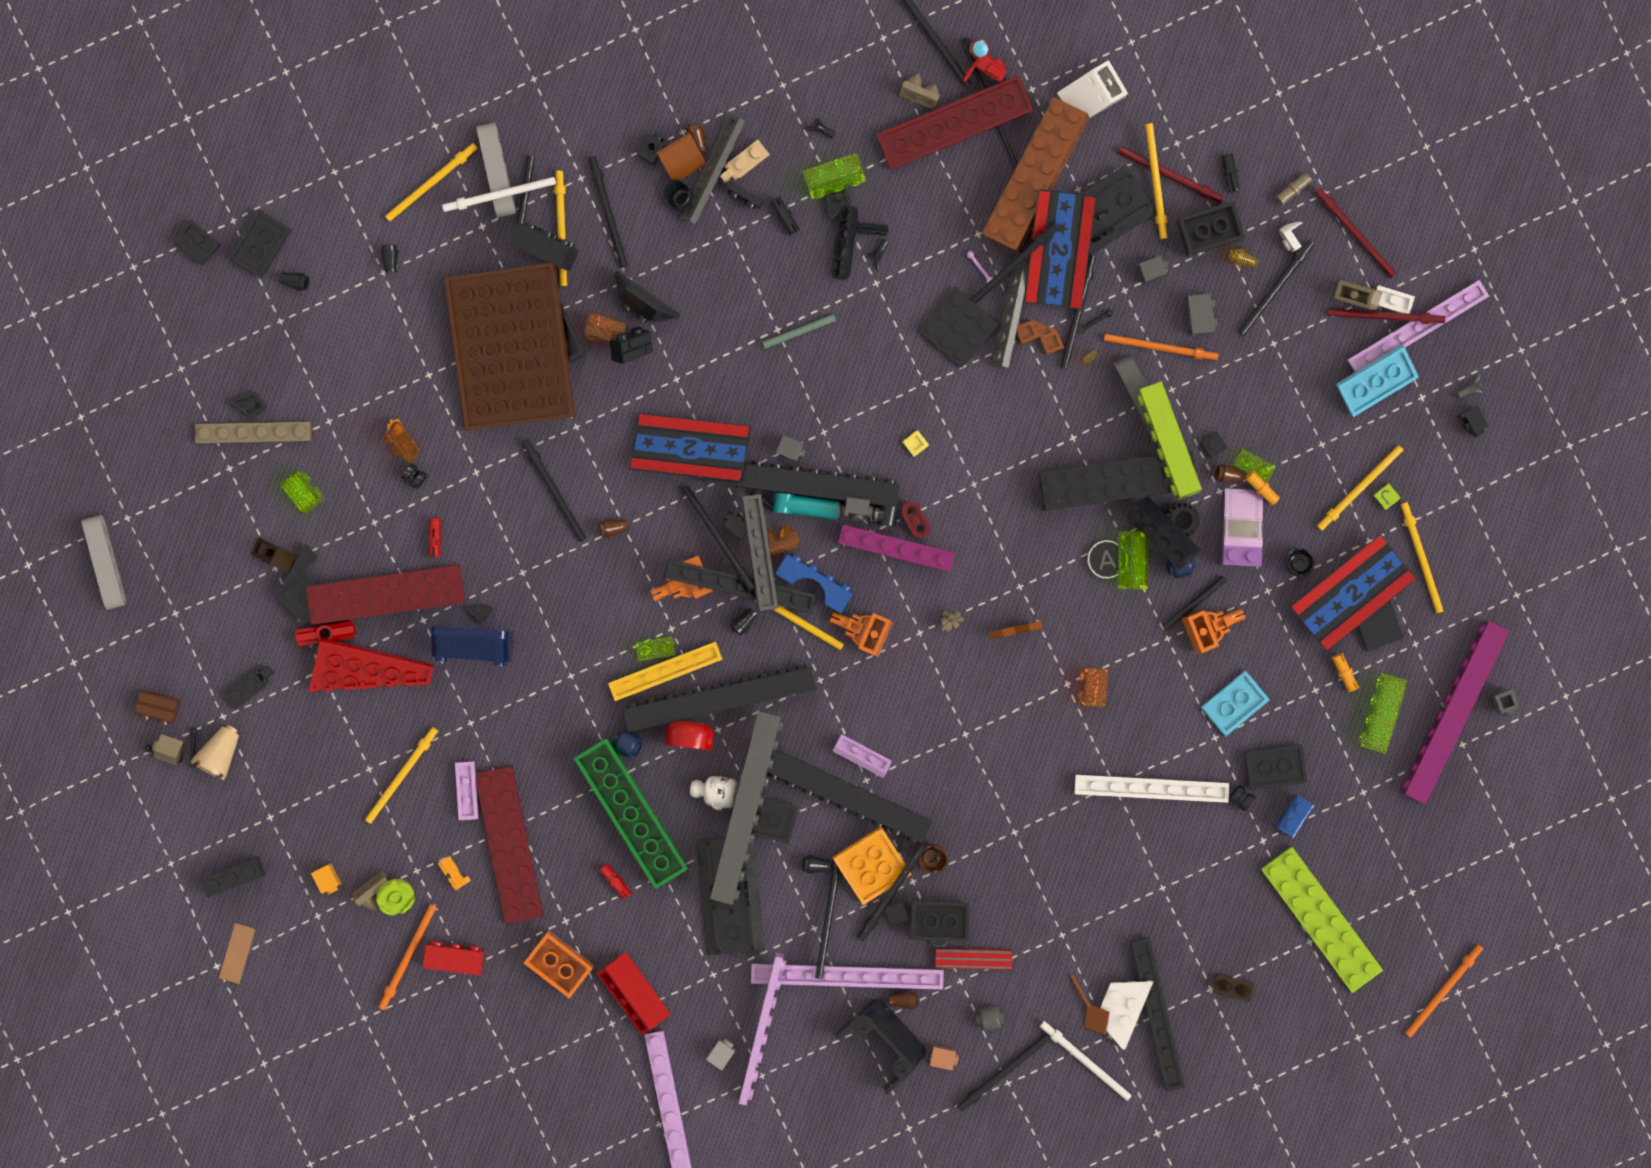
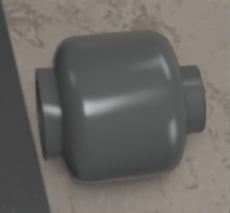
[976,1005,1005,1032]

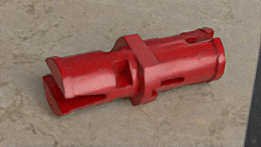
[428,518,442,558]
[599,863,632,900]

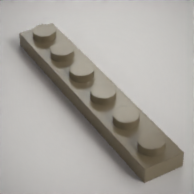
[195,422,312,444]

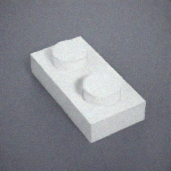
[1376,285,1415,313]

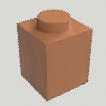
[929,1044,959,1070]

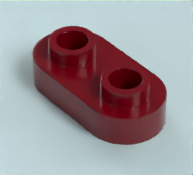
[901,502,930,538]

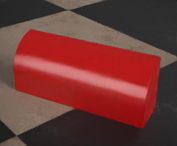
[597,952,670,1035]

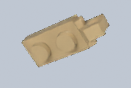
[720,140,770,183]

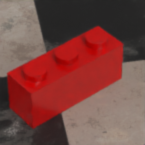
[423,940,485,975]

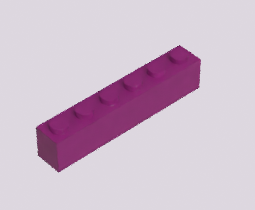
[838,525,955,572]

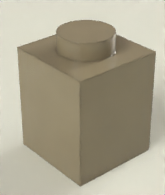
[152,734,184,766]

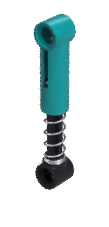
[772,493,898,527]

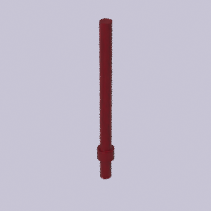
[1118,146,1224,203]
[1315,187,1396,278]
[1328,308,1445,324]

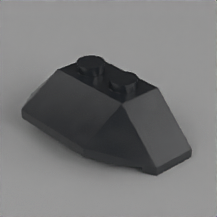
[615,270,681,323]

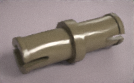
[1275,172,1312,206]

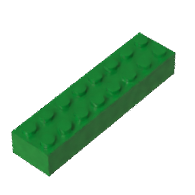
[574,737,689,889]

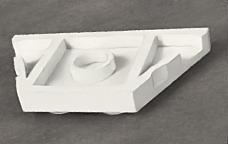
[1100,980,1153,1050]

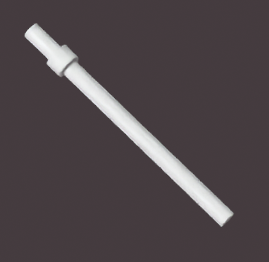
[442,177,556,212]
[1039,1021,1132,1101]

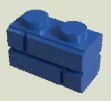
[1275,794,1314,838]

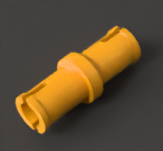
[1245,470,1280,506]
[1332,653,1359,692]

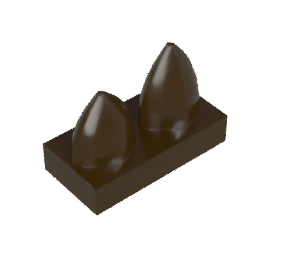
[1212,973,1254,1002]

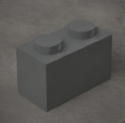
[1186,293,1218,336]

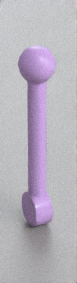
[967,251,993,283]

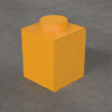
[311,863,342,895]

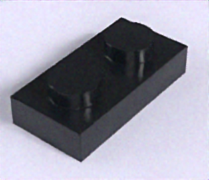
[726,181,764,209]

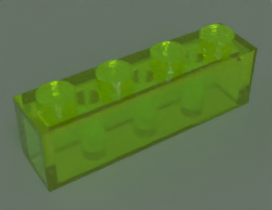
[1359,673,1408,754]

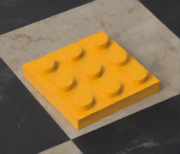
[833,827,912,905]

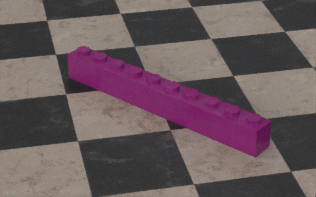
[1401,621,1510,804]

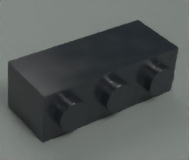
[201,857,266,898]

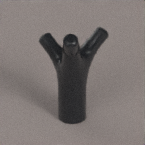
[805,118,836,139]
[867,239,889,270]

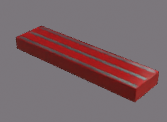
[935,948,1012,970]

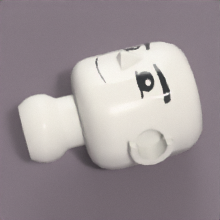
[690,776,738,810]

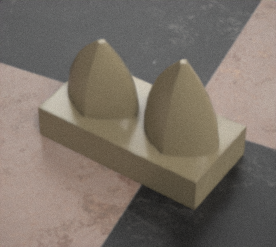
[899,73,940,110]
[352,870,389,911]

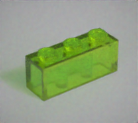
[802,153,866,199]
[1118,531,1148,589]

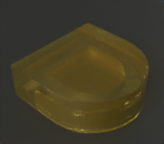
[1080,350,1100,367]

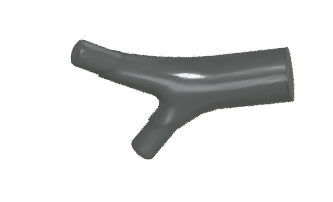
[1457,374,1482,399]

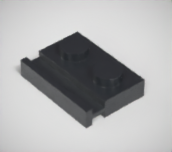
[173,219,221,265]

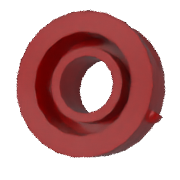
[664,721,714,750]

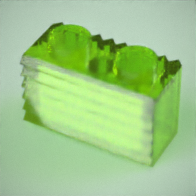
[280,470,324,515]

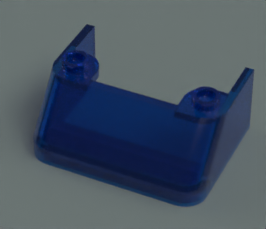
[431,626,514,666]

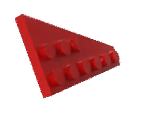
[309,638,434,692]

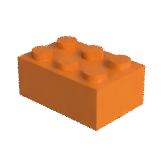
[524,930,595,998]

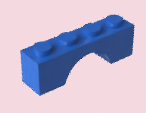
[775,553,853,613]

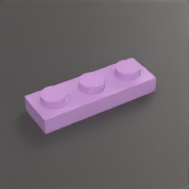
[833,734,892,778]
[455,761,479,820]

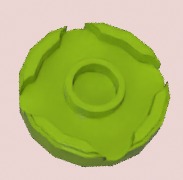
[376,879,415,915]

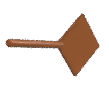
[1070,974,1110,1035]

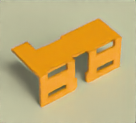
[438,856,471,891]

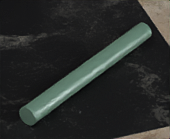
[762,314,836,349]

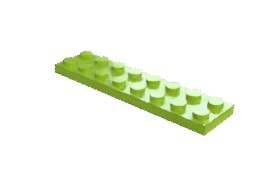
[1261,846,1383,993]

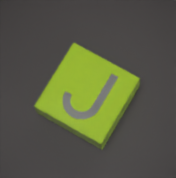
[1373,483,1400,510]

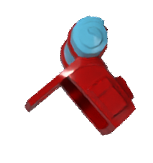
[961,39,1007,83]

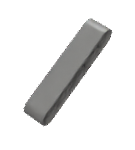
[476,122,516,218]
[82,515,126,610]

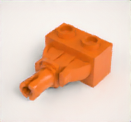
[650,556,714,601]
[1181,608,1245,654]
[830,611,893,657]

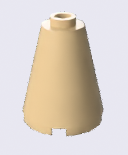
[190,725,239,781]

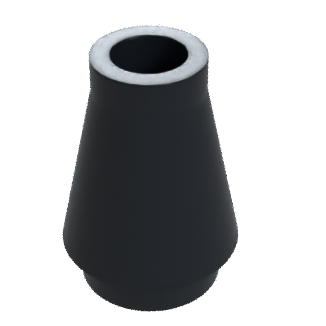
[380,245,399,273]
[279,272,309,292]
[730,608,758,636]
[802,855,831,874]

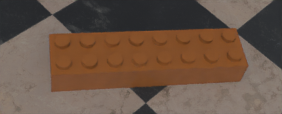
[982,97,1090,255]

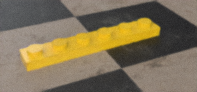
[608,642,723,701]

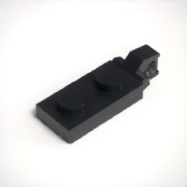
[223,666,274,709]

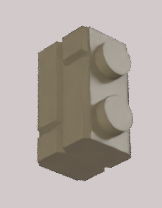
[1335,280,1382,310]

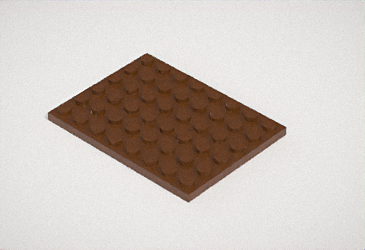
[444,263,576,431]

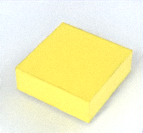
[902,430,929,457]

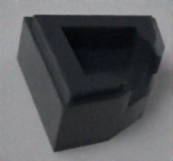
[466,604,494,623]

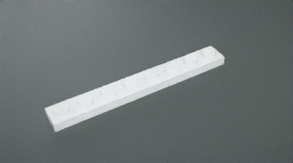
[1074,775,1229,803]

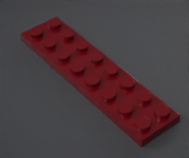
[877,75,1034,170]
[306,565,465,625]
[475,766,543,924]

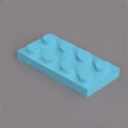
[1336,345,1419,417]

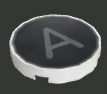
[1087,540,1126,578]

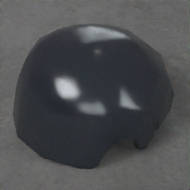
[663,179,693,211]
[1285,548,1315,577]

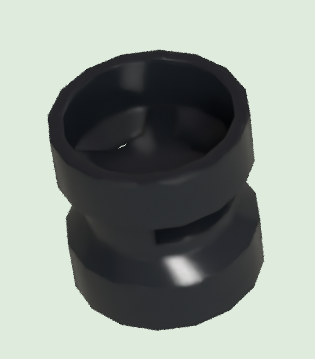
[401,463,428,490]
[1228,785,1255,811]

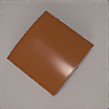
[656,133,706,180]

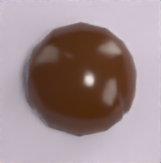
[918,844,948,873]

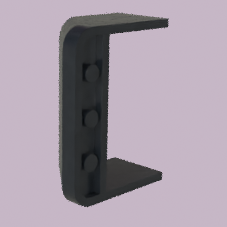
[835,999,926,1095]

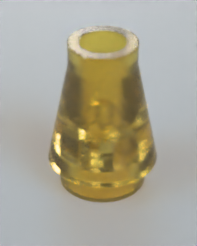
[1228,246,1258,269]

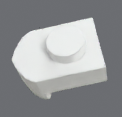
[1279,222,1302,253]

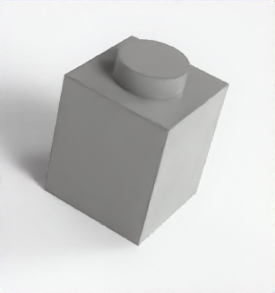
[706,1038,735,1070]

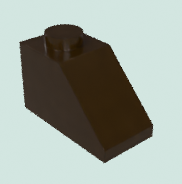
[251,537,296,572]

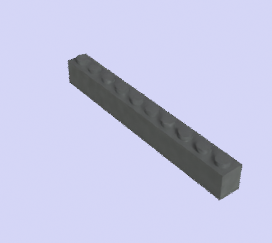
[710,711,784,905]

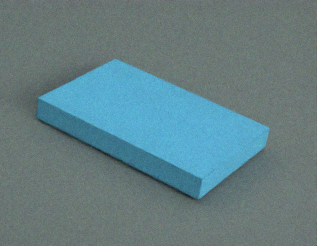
[1201,670,1270,737]

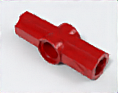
[296,621,356,646]

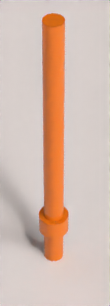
[1104,334,1219,361]
[378,904,437,1010]
[1405,944,1483,1038]

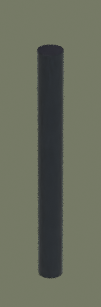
[516,156,535,227]
[1163,576,1227,630]

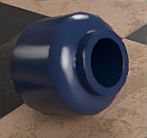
[1166,559,1196,578]
[613,730,643,758]

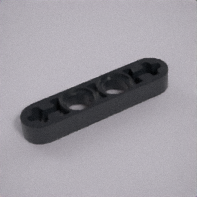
[832,205,858,280]

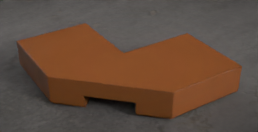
[1016,320,1064,355]
[988,621,1043,639]

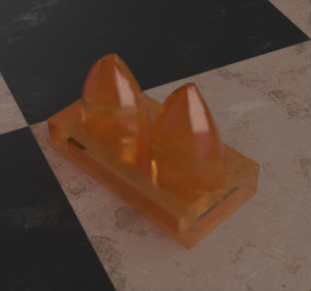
[383,421,420,463]
[766,525,801,556]

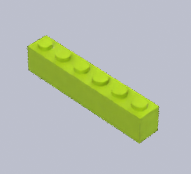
[1137,381,1202,500]

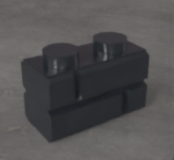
[609,327,653,364]

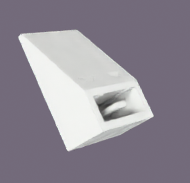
[1057,60,1128,118]

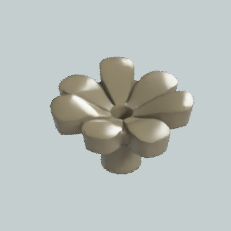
[940,610,964,632]

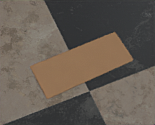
[219,923,255,984]

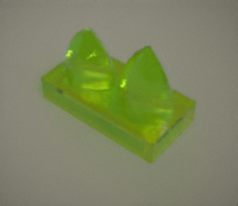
[1233,448,1276,482]
[635,636,676,661]

